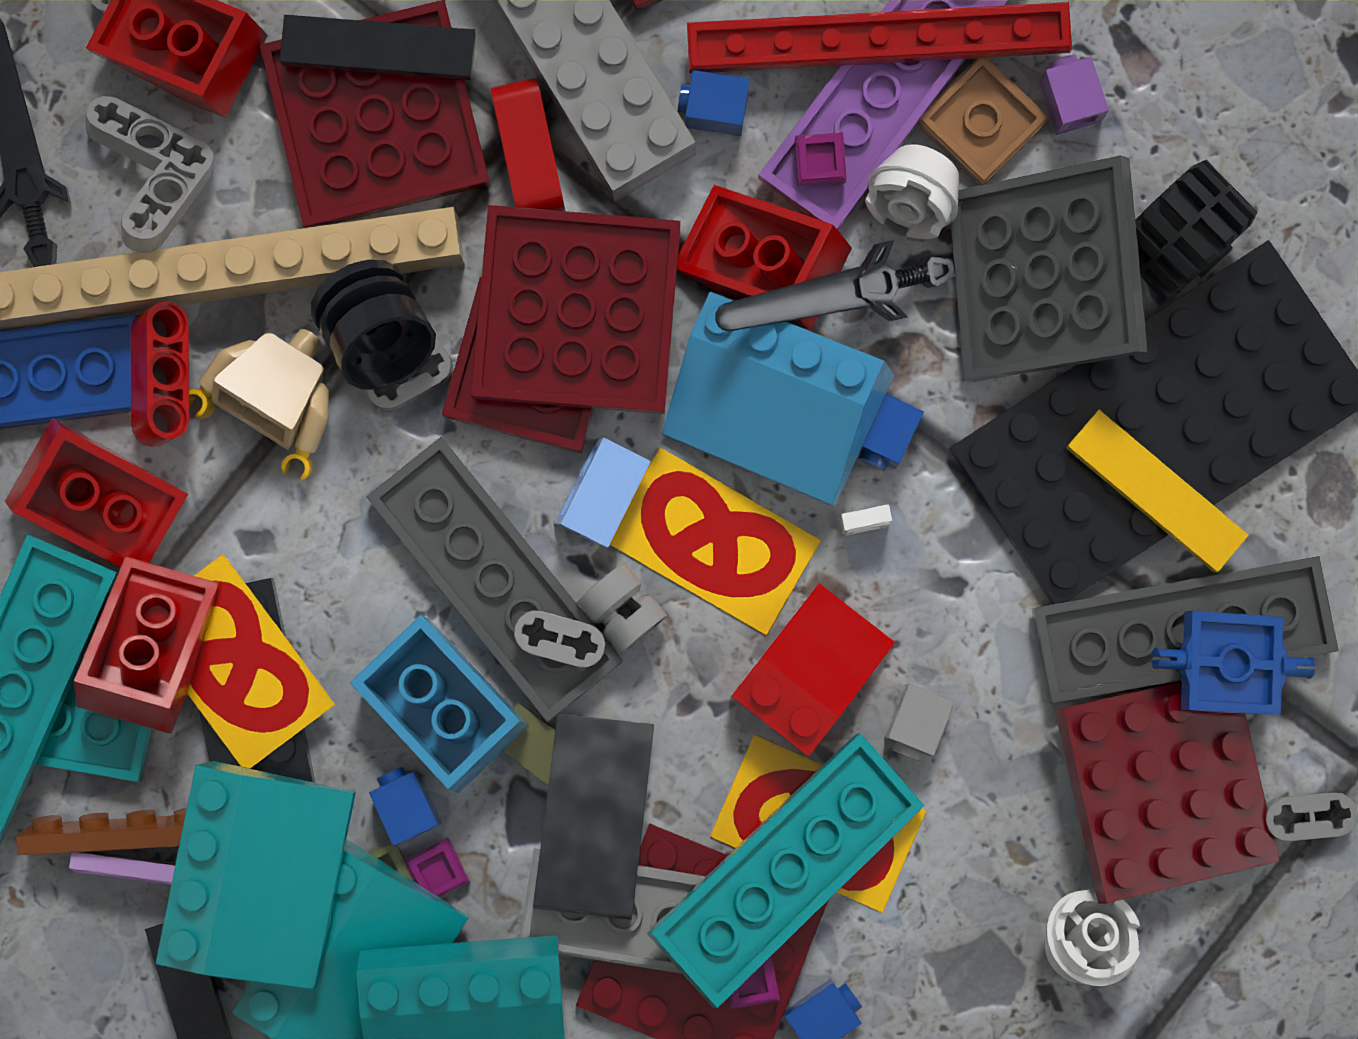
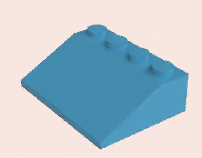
[662,292,894,507]

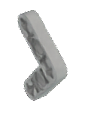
[86,96,214,253]

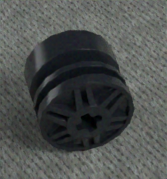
[311,259,436,390]

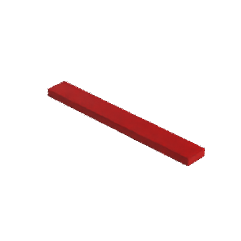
[687,2,1072,74]

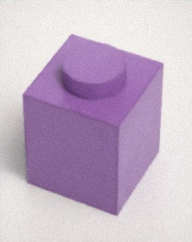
[1040,55,1109,135]

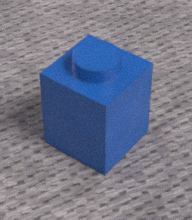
[677,70,750,136]
[859,394,924,471]
[369,767,442,846]
[784,978,862,1039]

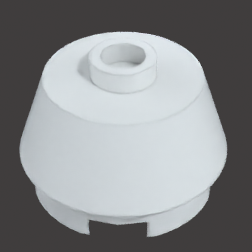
[865,145,959,239]
[1045,890,1140,986]

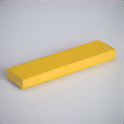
[1066,410,1249,573]

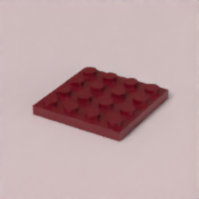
[260,0,491,228]
[471,205,681,414]
[1055,682,1279,904]
[576,823,829,1039]

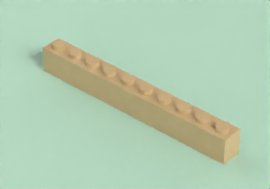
[0,207,465,331]

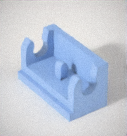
[554,437,651,548]

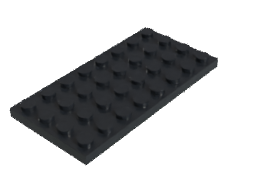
[949,240,1358,605]

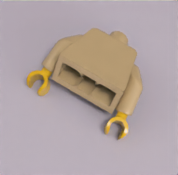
[189,329,329,481]

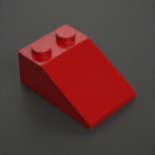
[86,0,268,118]
[677,185,852,331]
[4,418,188,567]
[74,556,219,734]
[731,583,895,757]

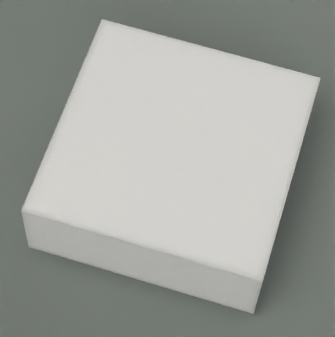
[839,504,892,536]

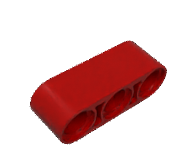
[491,77,566,211]
[130,301,189,447]

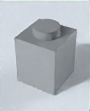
[885,683,955,761]

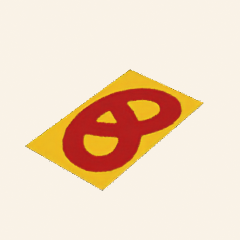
[610,447,821,635]
[187,554,335,769]
[710,735,927,913]

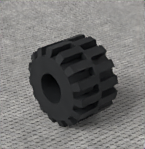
[1135,160,1258,300]

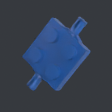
[1151,611,1315,715]

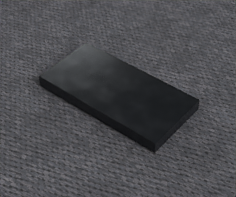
[533,713,654,920]

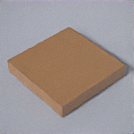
[917,58,1050,186]

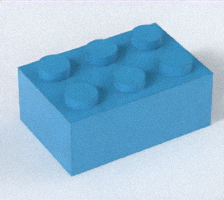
[349,615,529,793]

